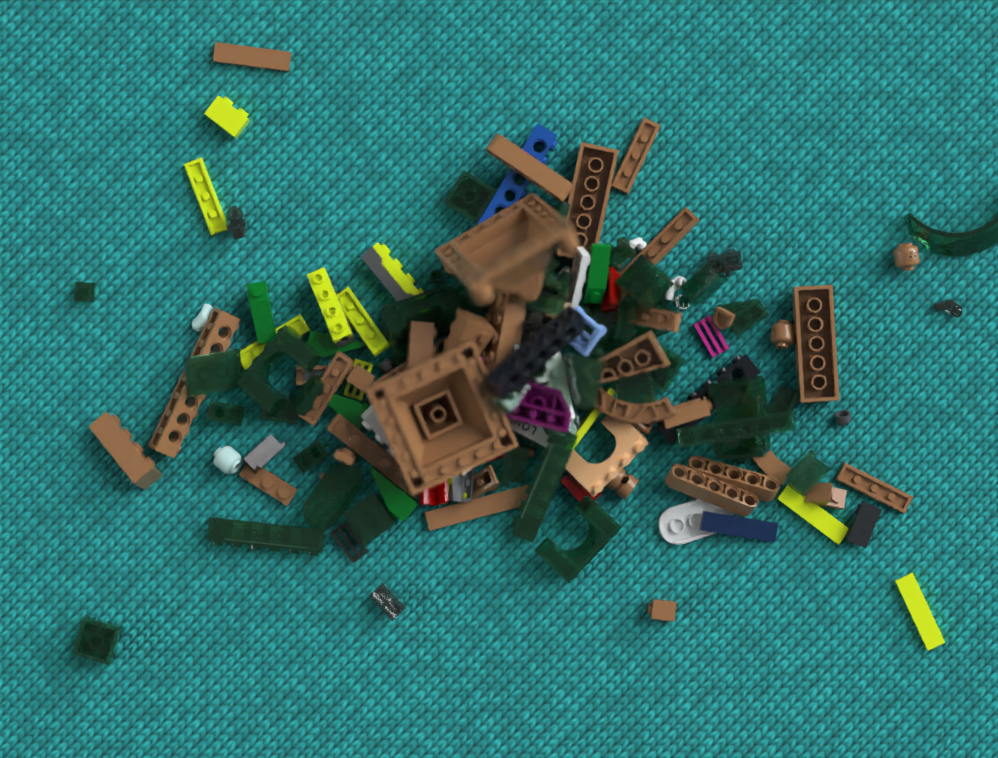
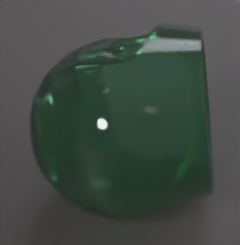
[452,282,488,315]

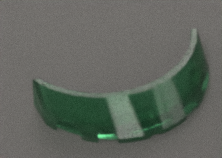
[904,213,998,257]

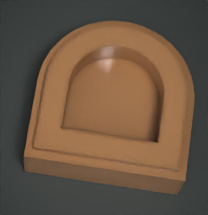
[713,306,735,329]

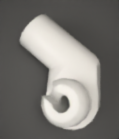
[618,237,647,258]
[664,276,687,301]

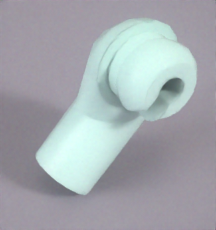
[192,304,212,332]

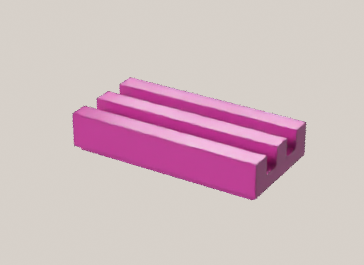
[693,315,729,358]

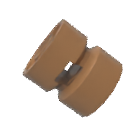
[605,469,639,500]

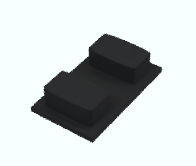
[846,501,882,548]

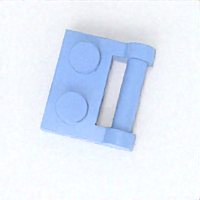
[569,306,607,357]

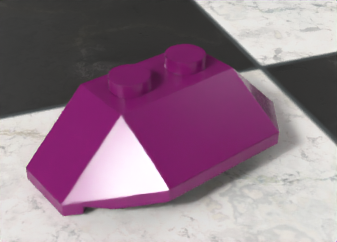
[499,381,572,433]

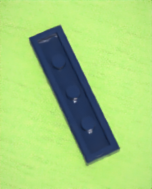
[700,511,778,542]

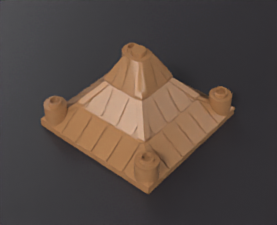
[434,192,579,304]
[365,340,518,495]

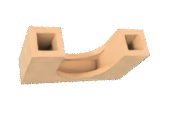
[563,416,649,497]

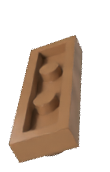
[334,446,358,465]
[239,465,298,506]

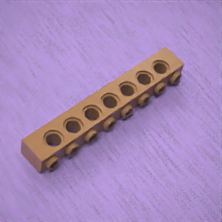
[148,307,240,458]

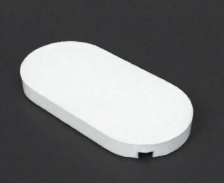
[658,499,734,545]

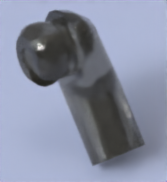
[934,299,962,318]

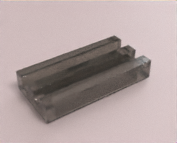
[330,521,369,564]

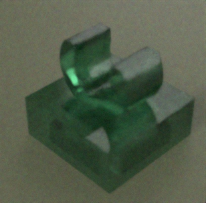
[74,282,96,302]

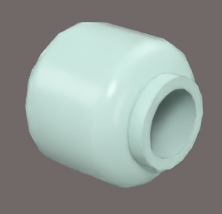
[213,446,242,474]

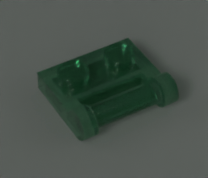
[525,279,569,315]

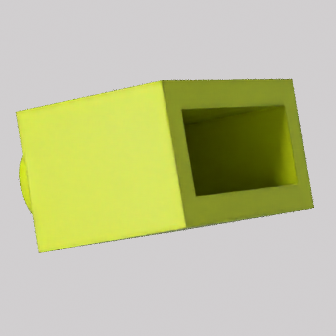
[204,95,250,139]

